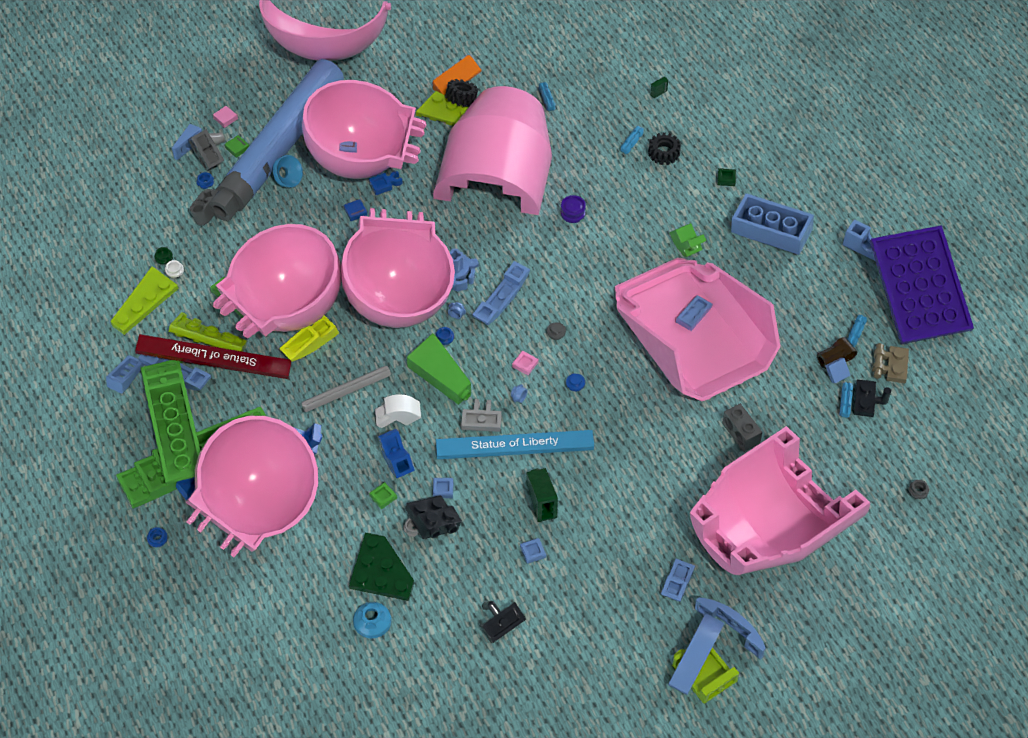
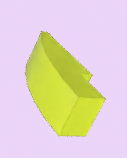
[279,315,339,362]

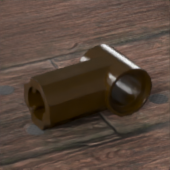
[816,337,858,369]

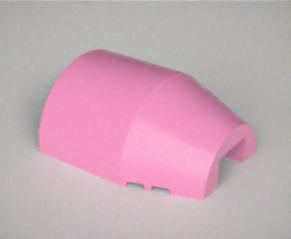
[433,86,552,215]
[690,426,870,575]

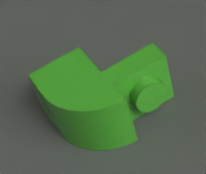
[669,223,706,257]

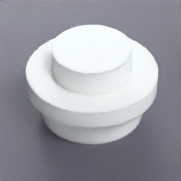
[165,260,184,278]

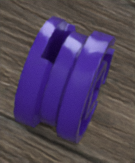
[561,195,586,223]

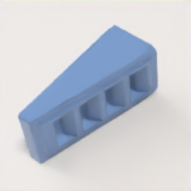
[172,124,202,160]
[106,355,145,394]

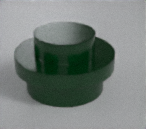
[154,247,173,265]

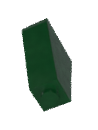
[526,468,558,522]

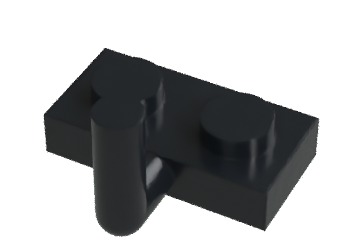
[854,379,892,417]
[480,601,526,643]

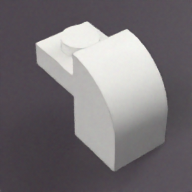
[375,395,421,428]

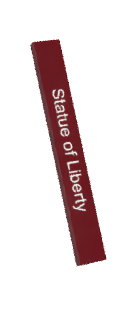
[135,334,292,379]

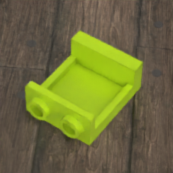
[672,648,739,704]

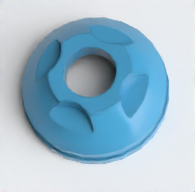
[273,155,303,188]
[353,602,391,639]

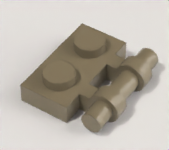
[872,343,909,383]

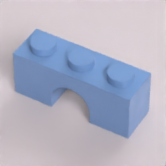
[843,219,875,261]

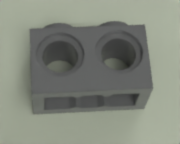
[188,129,224,170]
[722,403,762,452]

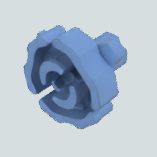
[449,249,479,291]

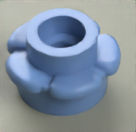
[448,302,466,319]
[511,384,528,403]

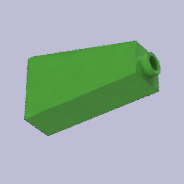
[407,333,472,405]

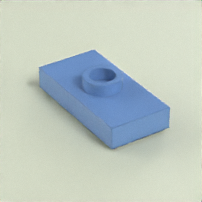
[676,295,713,331]

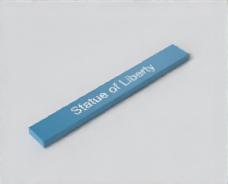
[436,430,594,460]

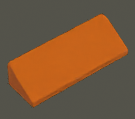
[432,55,481,95]

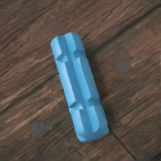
[538,82,556,111]
[620,126,644,154]
[847,315,867,347]
[839,382,853,418]

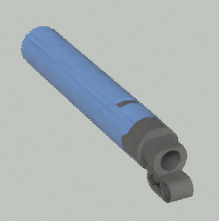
[190,59,344,226]

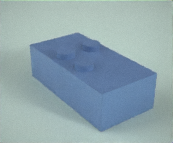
[731,194,814,255]

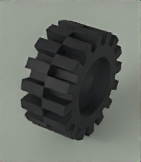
[445,79,478,107]
[648,132,681,165]

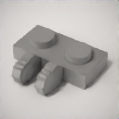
[461,399,502,432]

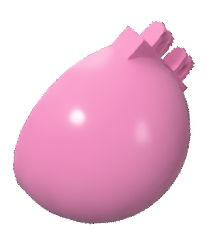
[302,80,427,179]
[340,208,455,328]
[213,224,341,338]
[186,416,318,557]

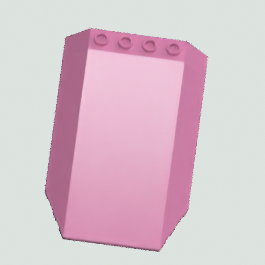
[615,258,781,402]

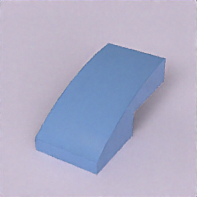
[661,559,695,602]

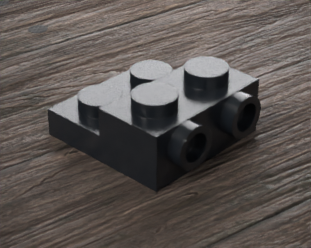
[405,495,462,539]

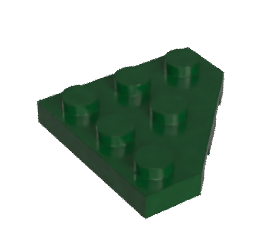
[349,532,414,601]

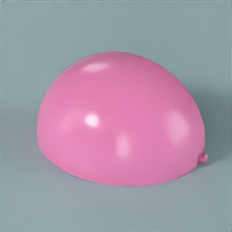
[259,0,391,61]

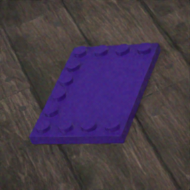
[870,225,974,345]

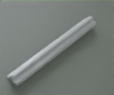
[301,366,391,412]

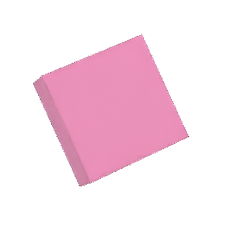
[213,106,238,128]
[512,351,539,375]

